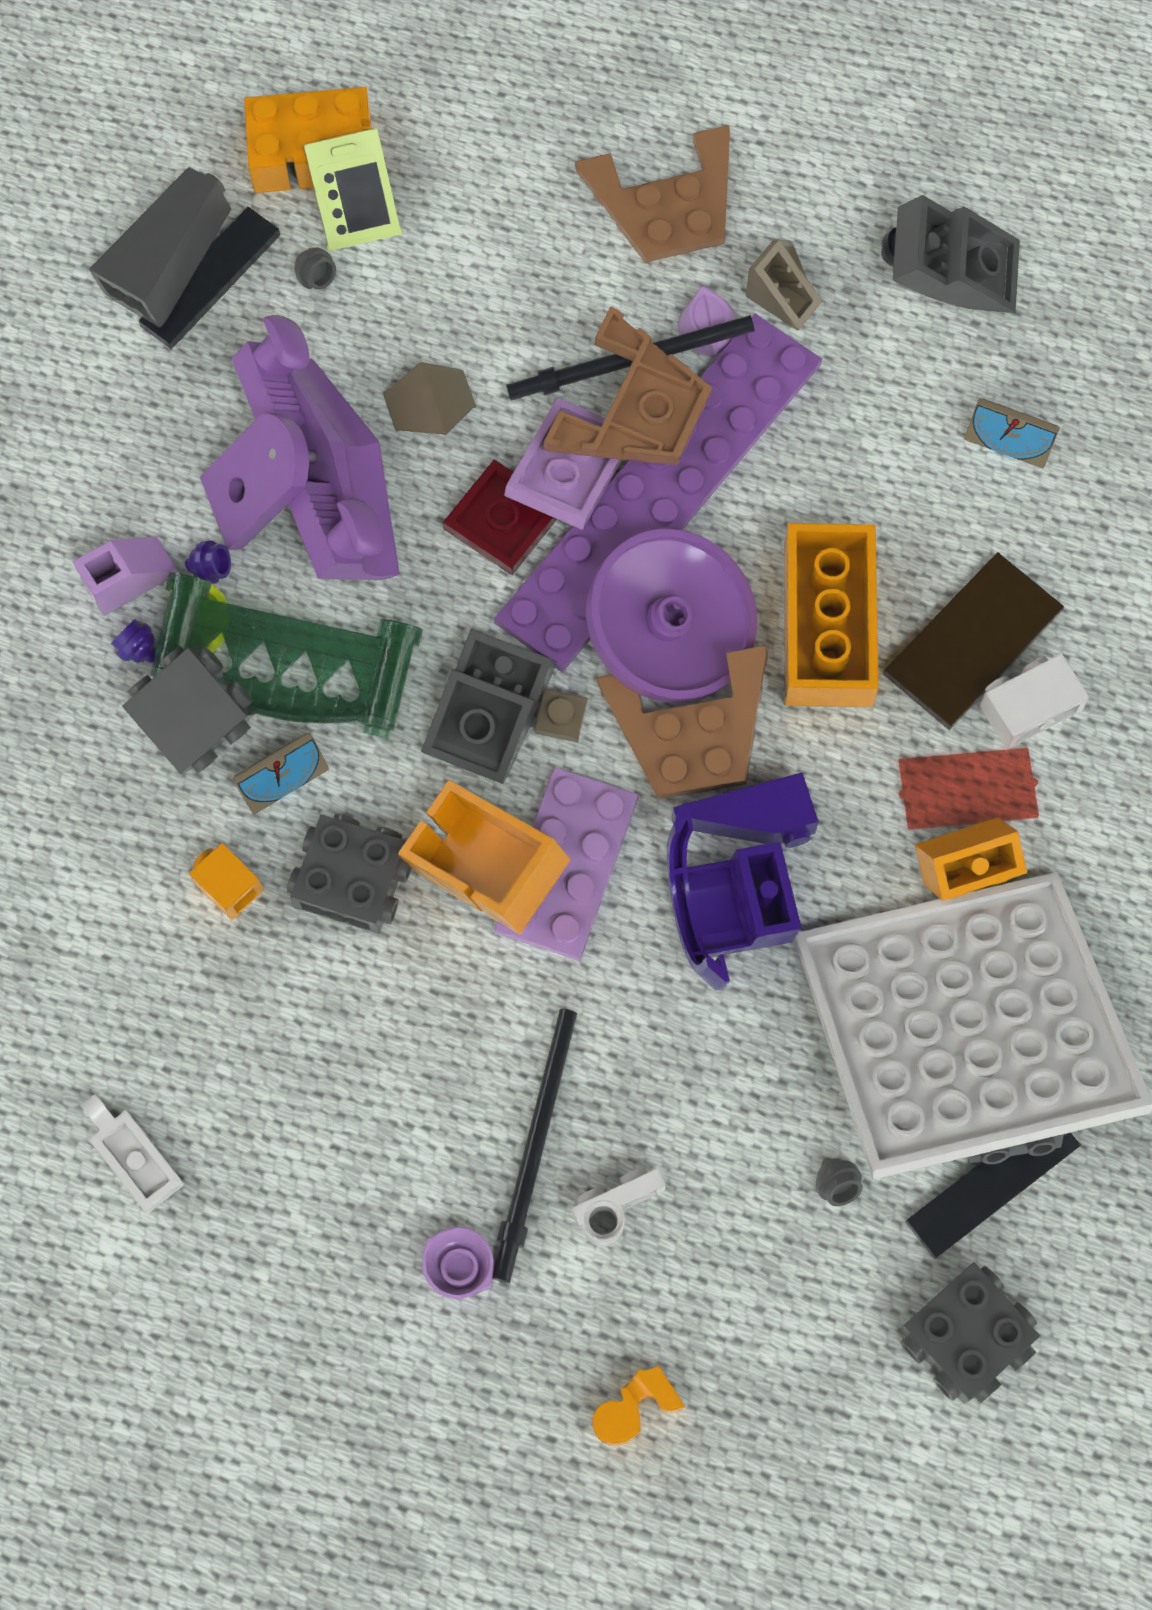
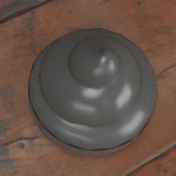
[294,247,336,290]
[815,1157,863,1206]

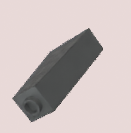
[89,167,231,327]

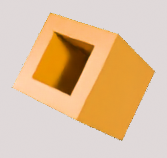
[189,843,264,921]

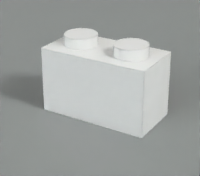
[980,653,1090,750]

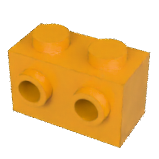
[914,817,1027,901]

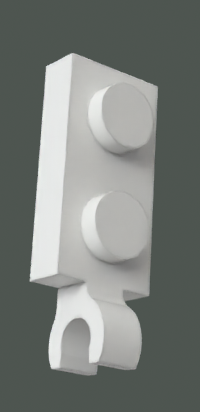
[80,1094,185,1214]

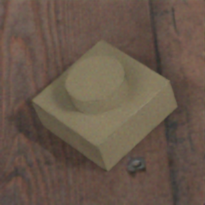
[535,689,588,743]

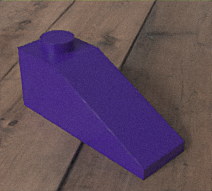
[672,772,819,848]

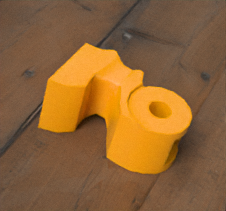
[593,1365,686,1446]

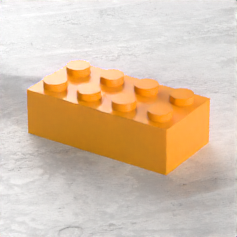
[784,523,878,708]

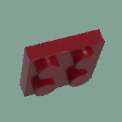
[443,459,557,576]

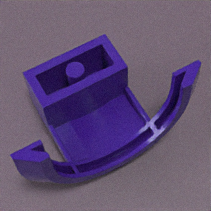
[667,803,802,990]

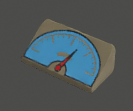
[964,398,1060,469]
[233,732,329,815]

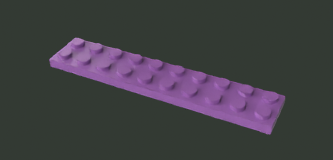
[494,313,822,673]

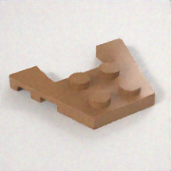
[575,125,730,263]
[543,306,712,465]
[597,645,768,799]

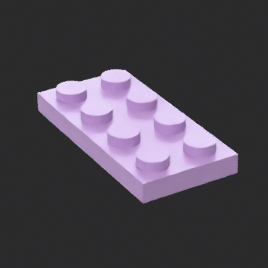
[494,767,639,961]

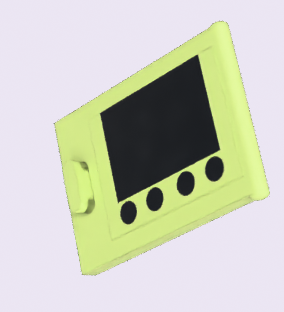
[304,127,403,251]

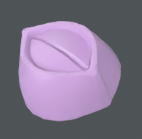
[678,286,738,357]
[422,1226,494,1299]

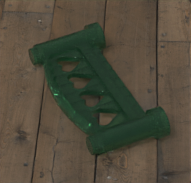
[150,572,423,739]

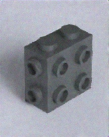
[122,646,256,774]
[287,814,412,934]
[899,1262,1040,1404]

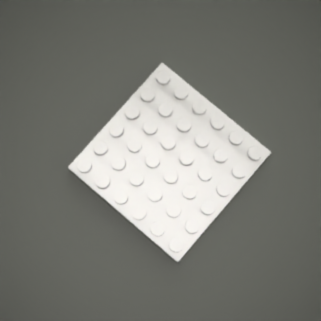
[795,872,1152,1180]

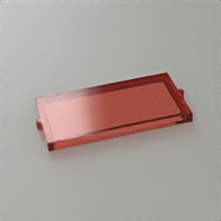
[898,748,1039,830]

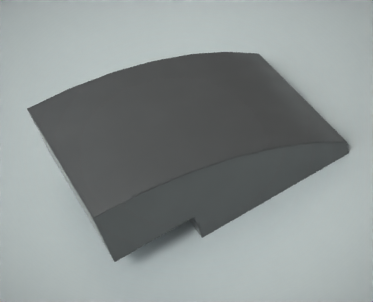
[892,195,1020,313]
[421,629,557,784]

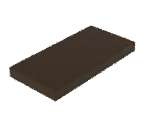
[883,552,1064,731]

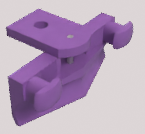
[200,315,399,580]

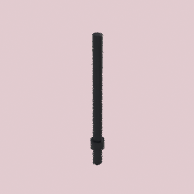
[506,315,755,400]
[492,1009,577,1283]

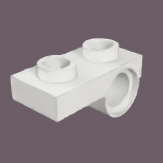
[572,1167,666,1247]

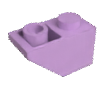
[73,537,179,616]

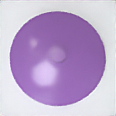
[586,529,757,703]

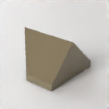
[746,239,822,331]
[383,362,476,435]

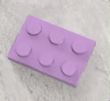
[504,397,621,530]

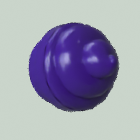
[185,540,231,584]
[111,619,156,663]

